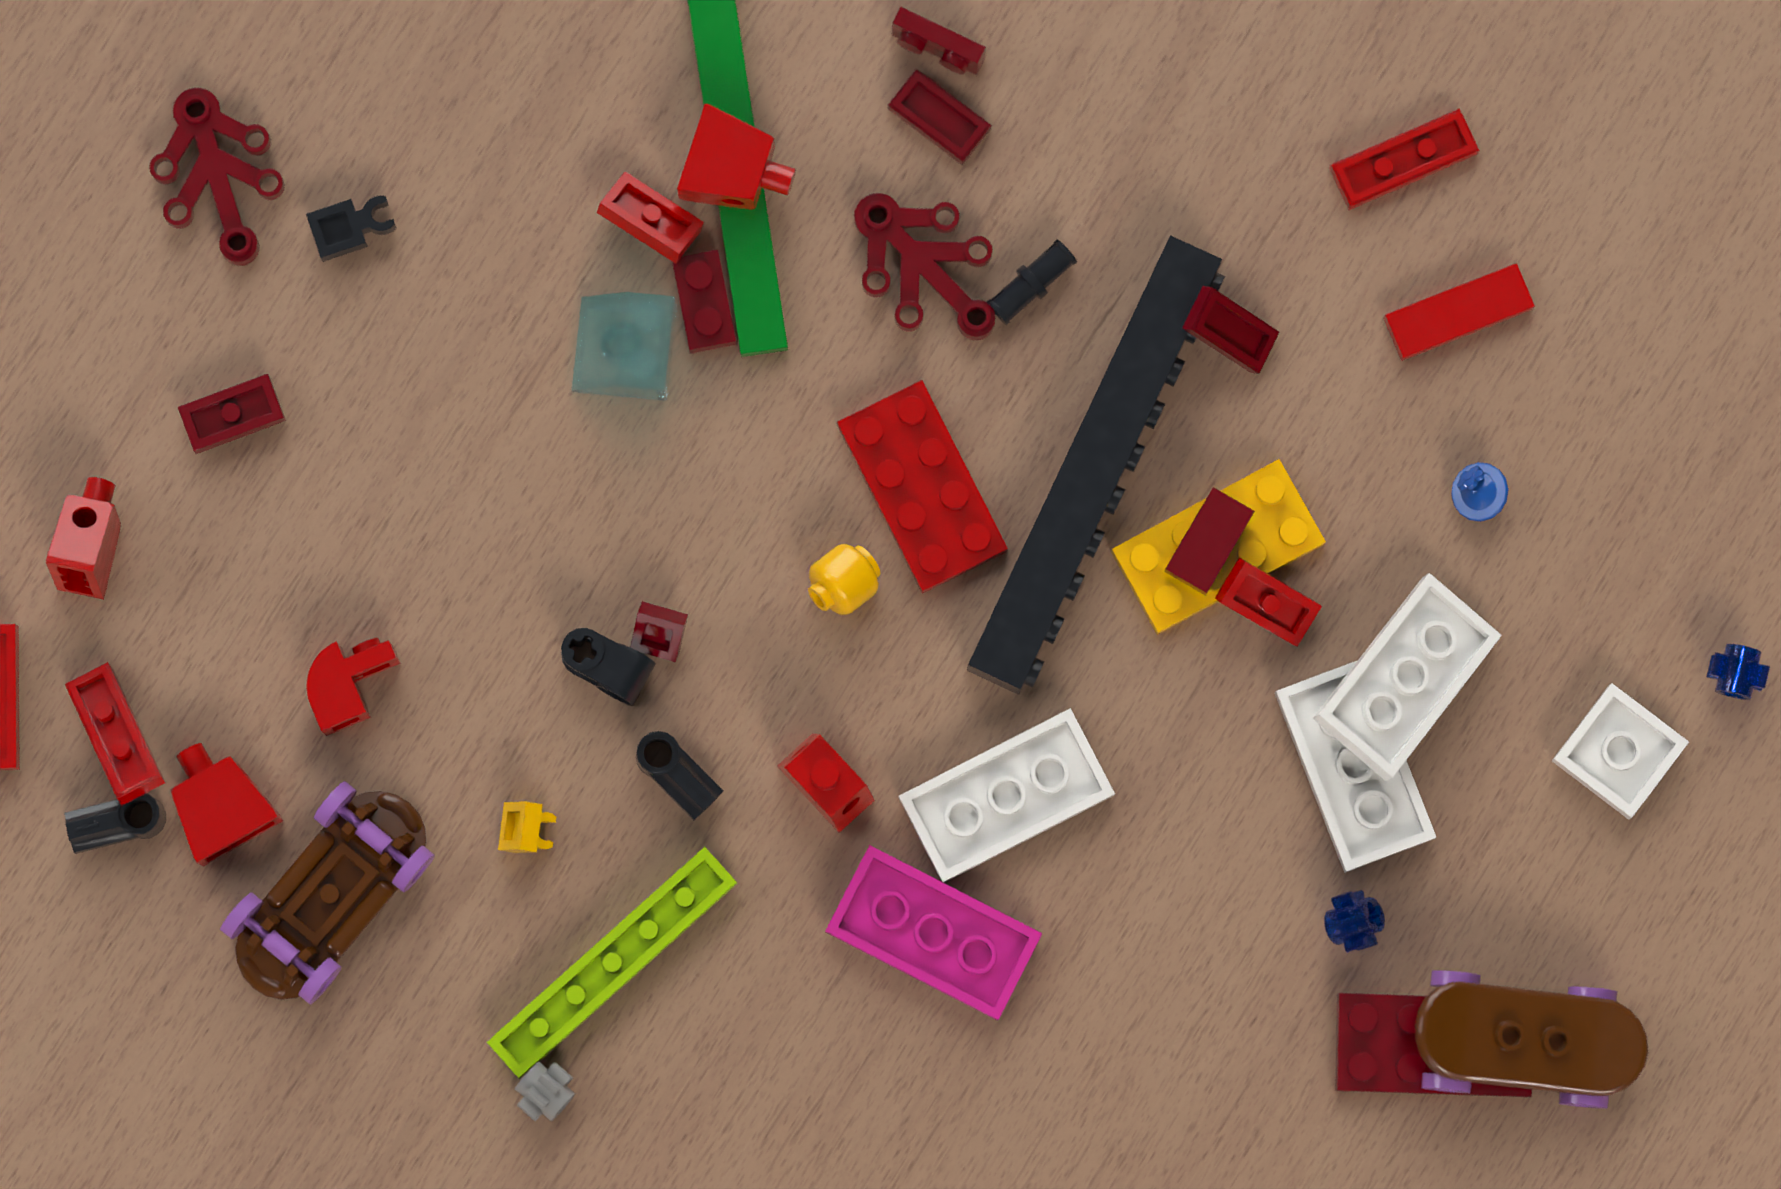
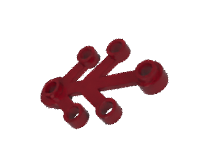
[149,87,285,266]
[854,193,995,340]

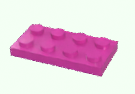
[825,845,1042,1021]

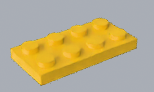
[1111,459,1326,635]

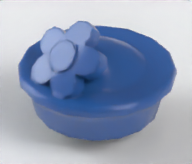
[1451,462,1509,522]

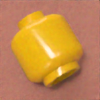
[808,544,881,615]

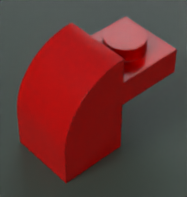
[306,638,401,736]

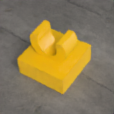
[498,801,557,853]

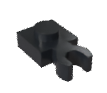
[306,196,397,262]

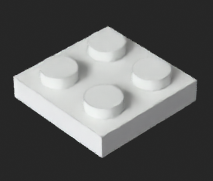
[1552,683,1689,820]

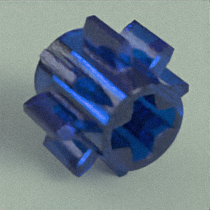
[1706,644,1770,700]
[1324,890,1385,952]

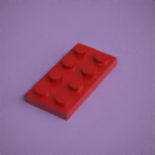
[837,380,1008,594]

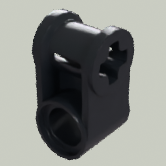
[561,628,656,706]

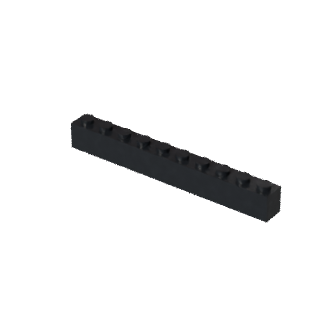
[967,235,1225,695]

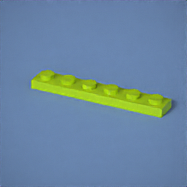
[487,847,738,1079]

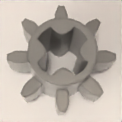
[515,1062,575,1122]

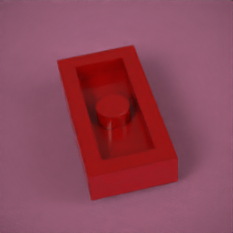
[597,172,704,264]
[1215,557,1322,647]

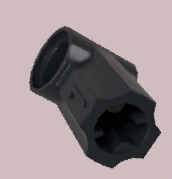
[636,731,724,821]
[65,793,166,854]

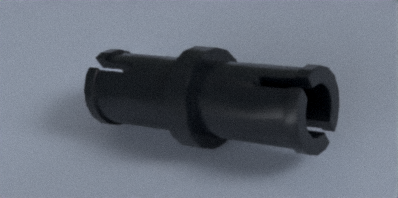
[987,239,1077,325]

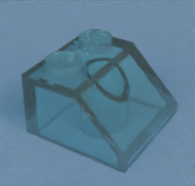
[572,292,677,401]

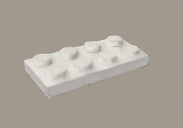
[1313,573,1502,781]
[1275,660,1436,873]
[898,708,1115,883]

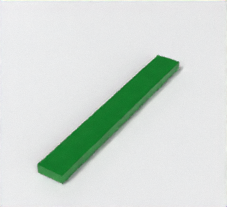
[688,0,788,357]

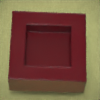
[630,601,688,662]

